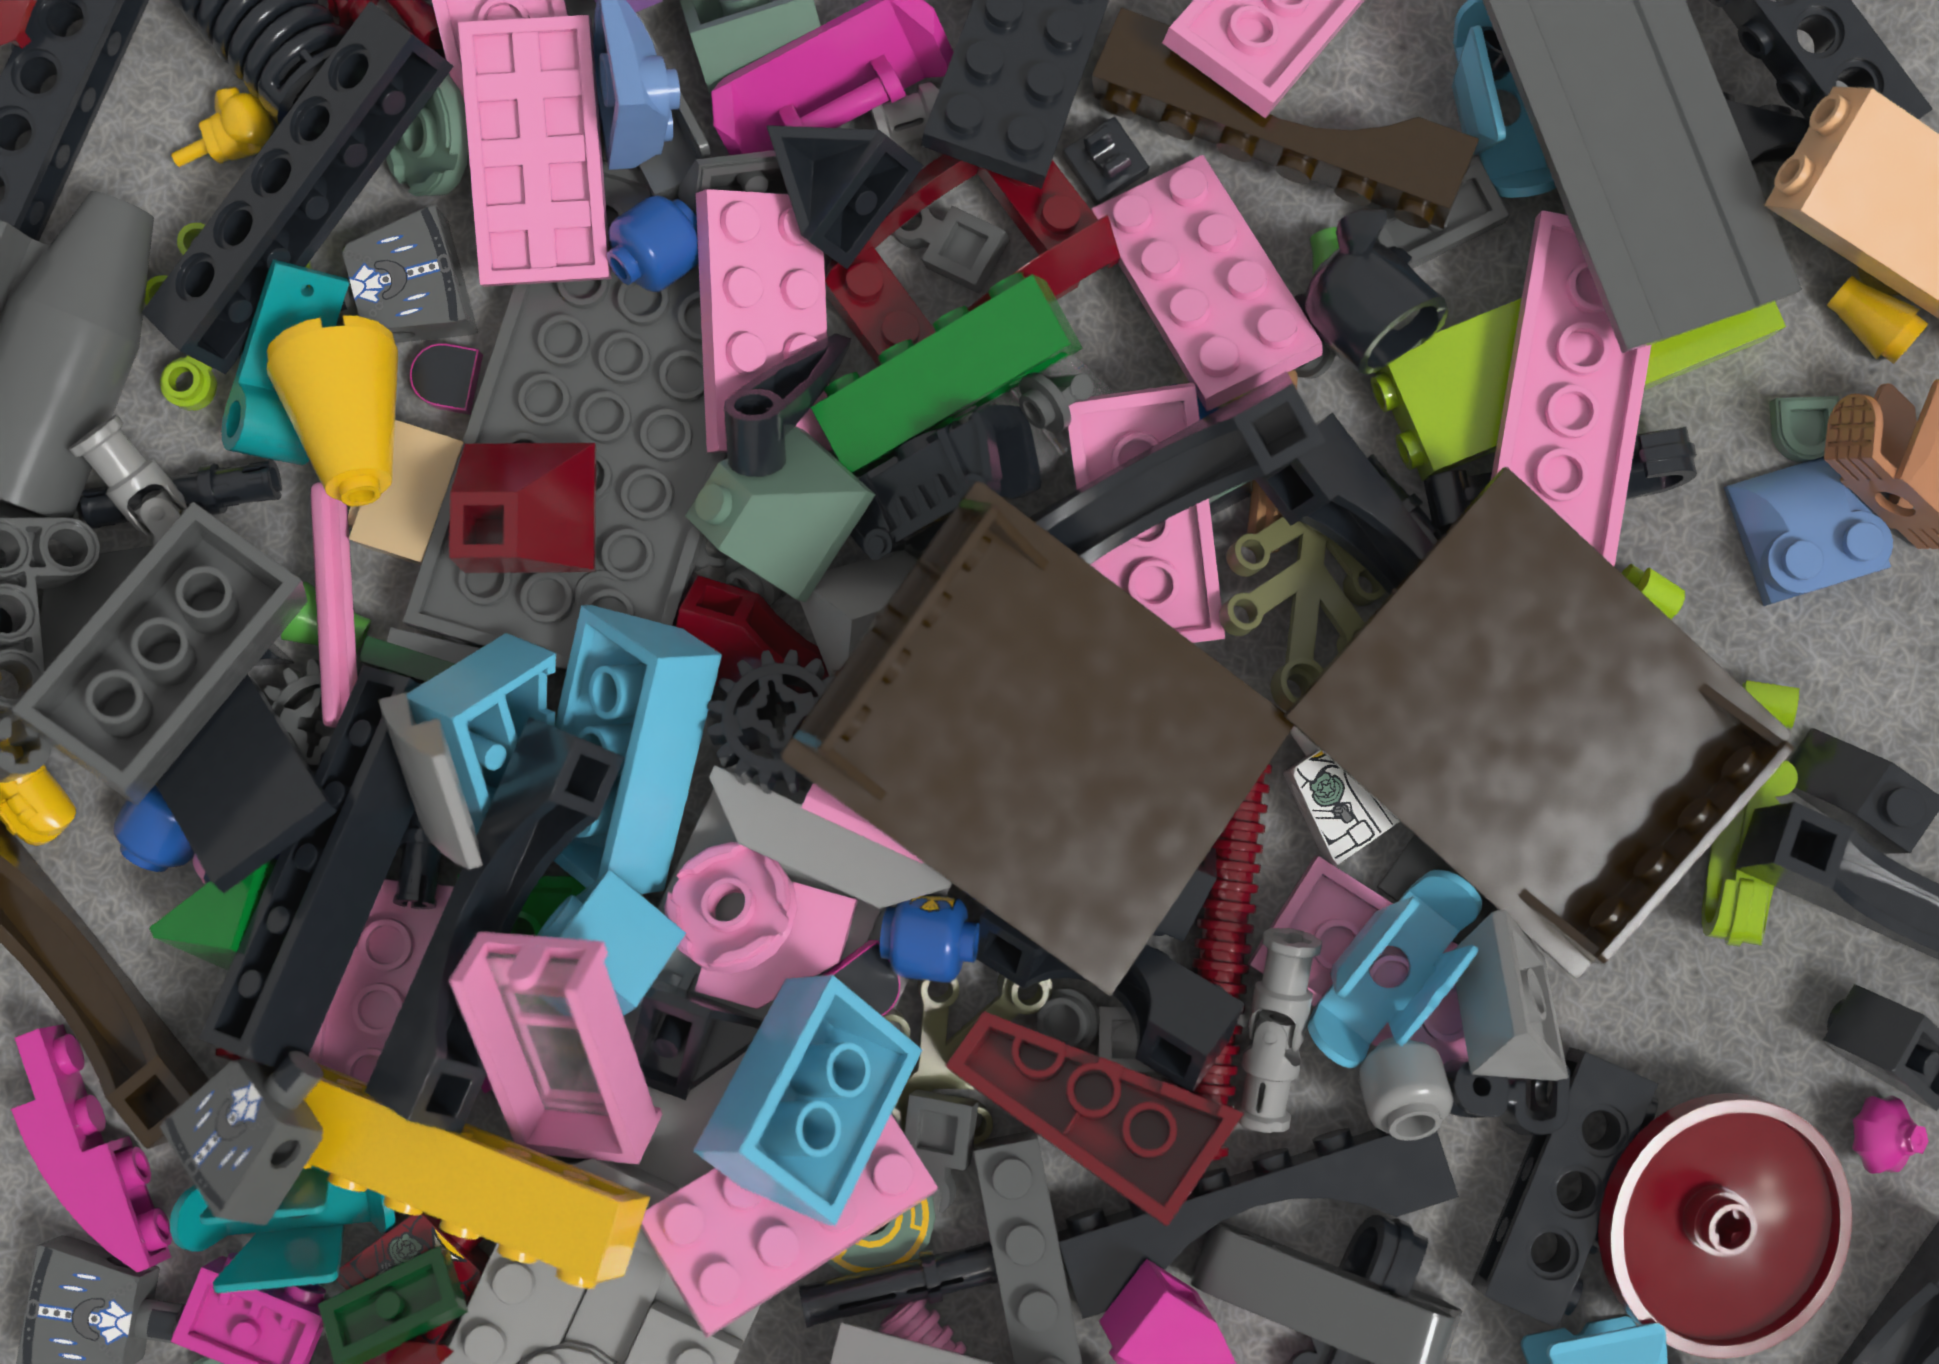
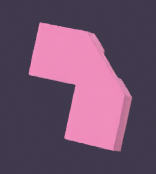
[695,882,858,1009]

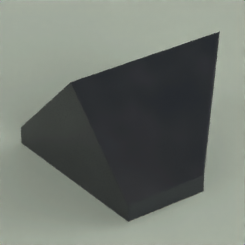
[767,126,924,269]
[633,981,764,1100]

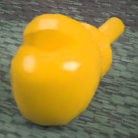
[171,87,275,167]

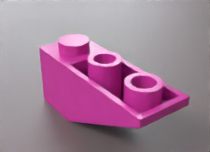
[1099,1259,1236,1364]

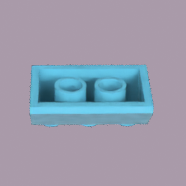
[693,975,922,1226]

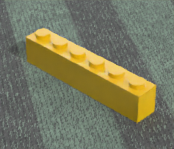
[304,1063,650,1288]

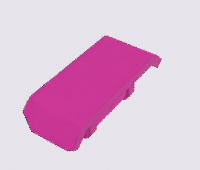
[711,0,954,155]

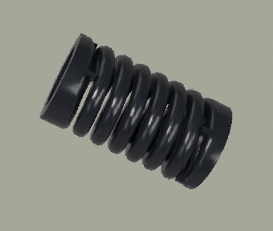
[171,0,348,125]

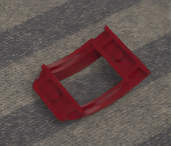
[825,154,1120,367]

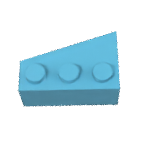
[406,633,556,836]

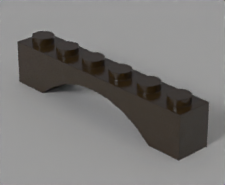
[1092,8,1479,229]
[0,820,209,1150]

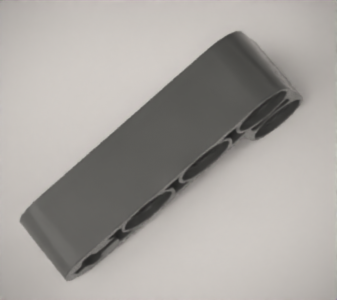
[0,518,100,783]
[1190,1222,1462,1364]

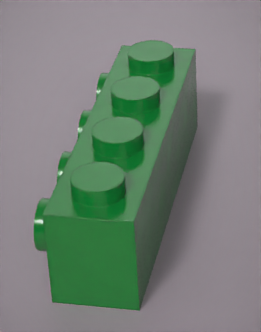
[810,272,1083,476]

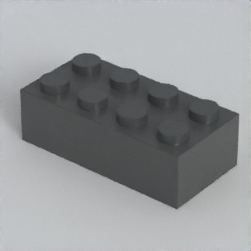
[12,502,308,806]

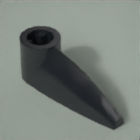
[724,333,852,477]

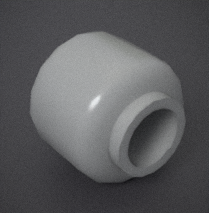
[1358,1037,1453,1141]

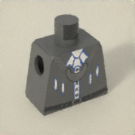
[337,205,478,343]
[160,1051,323,1225]
[16,1235,186,1364]

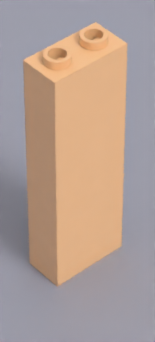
[1764,87,1939,319]

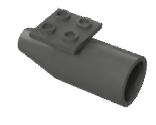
[0,191,154,519]

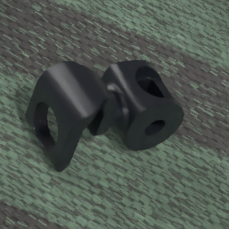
[1444,1058,1570,1135]

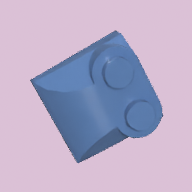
[592,0,680,170]
[1724,456,1893,606]

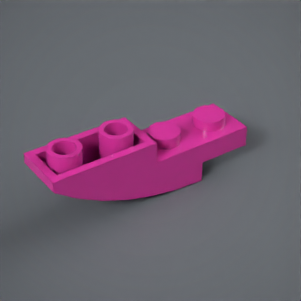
[11,1024,172,1273]

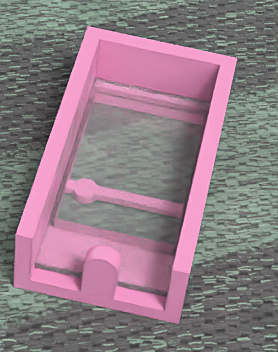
[449,932,662,1164]

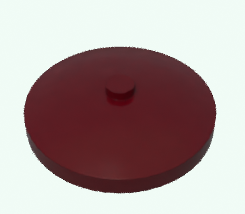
[1599,1093,1852,1359]

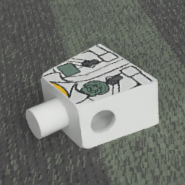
[1283,726,1400,865]

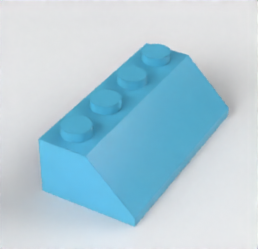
[554,605,722,894]

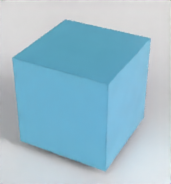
[537,870,686,1016]

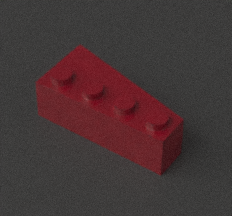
[945,1011,1244,1227]

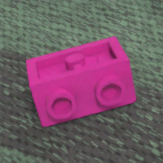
[170,1253,327,1364]

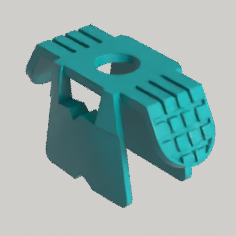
[170,1166,395,1293]

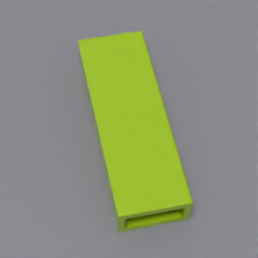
[1371,298,1786,481]

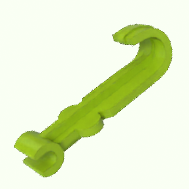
[1702,680,1800,947]

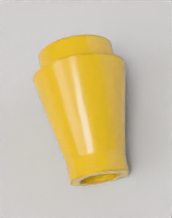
[1827,276,1929,364]

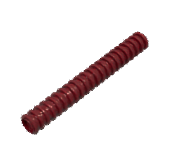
[1177,764,1272,1160]

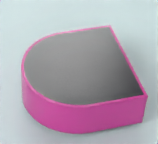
[410,344,483,415]
[822,940,900,1016]

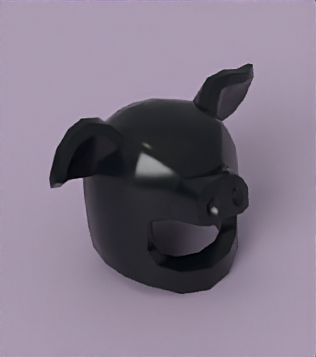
[1294,208,1449,375]

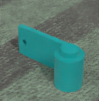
[221,259,350,466]

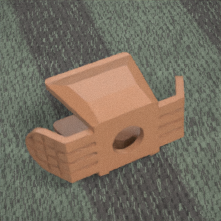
[1824,379,1939,549]

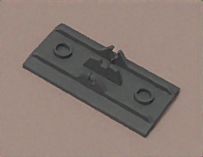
[1483,0,1802,353]

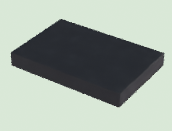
[156,674,337,893]

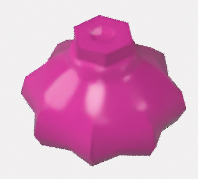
[1852,1095,1929,1174]

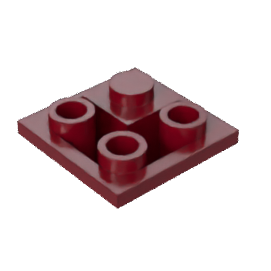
[449,443,597,573]

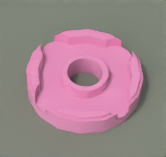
[664,842,797,974]

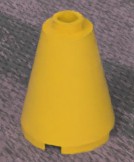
[266,316,398,506]

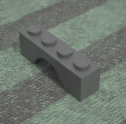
[973,1130,1082,1364]

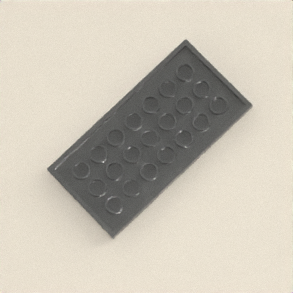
[402,159,728,672]

